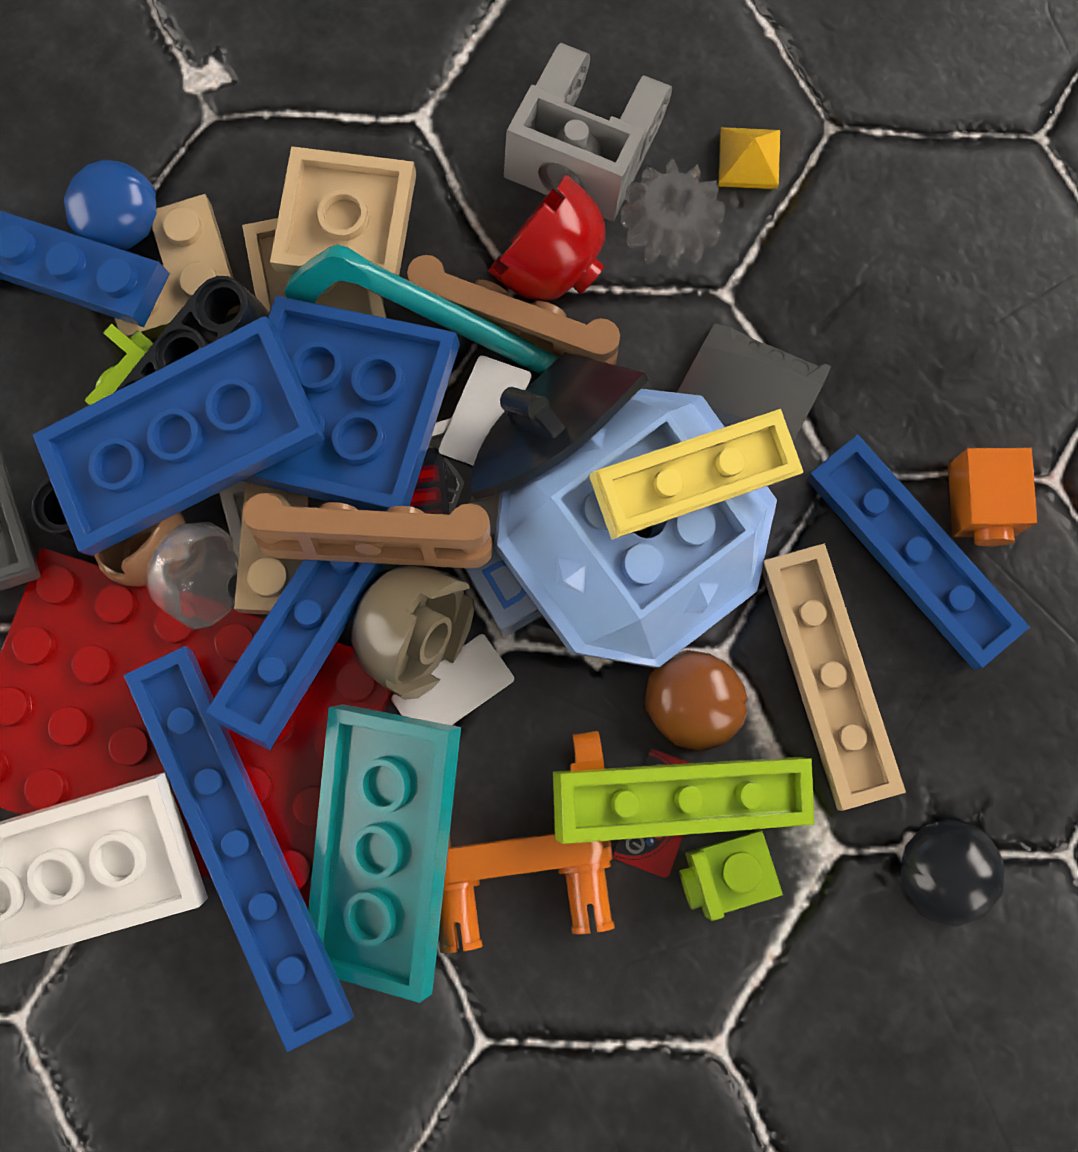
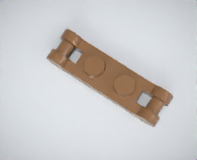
[407,255,620,365]
[242,493,493,568]

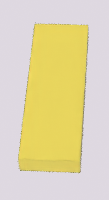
[588,409,804,540]

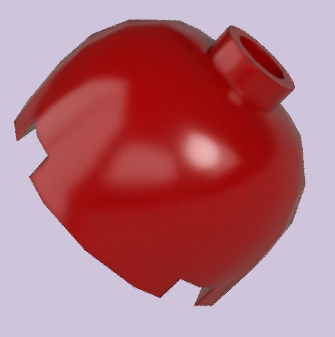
[488,174,606,301]

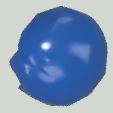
[63,160,157,250]

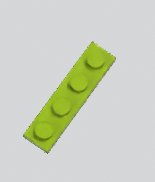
[553,757,815,844]

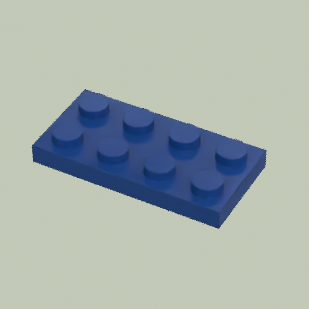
[33,316,325,556]

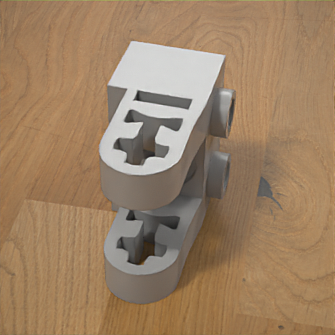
[504,43,672,222]

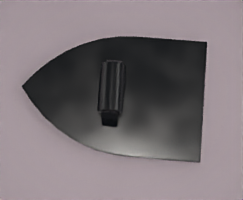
[471,352,649,500]

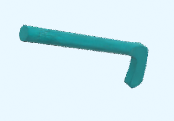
[284,244,559,374]

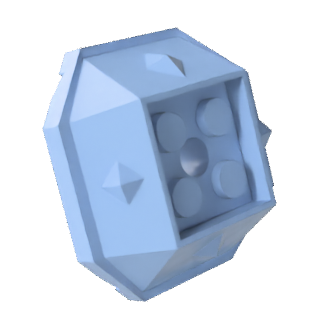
[493,389,777,668]

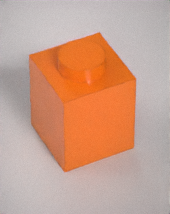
[948,448,1037,546]

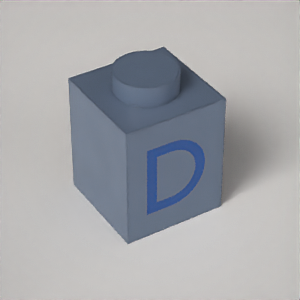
[464,534,543,638]

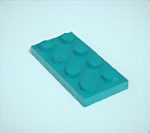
[308,704,461,1003]

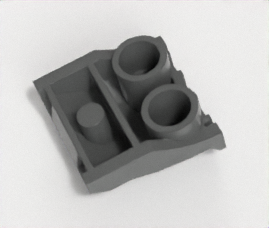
[677,323,831,442]

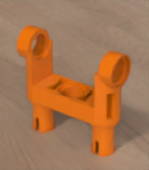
[439,731,615,953]

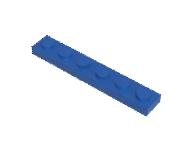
[124,646,355,1052]

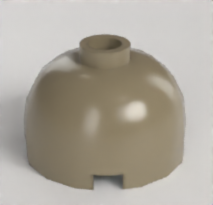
[351,565,475,700]

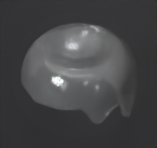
[146,522,238,630]

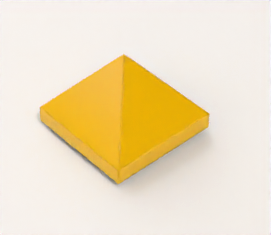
[718,127,780,189]

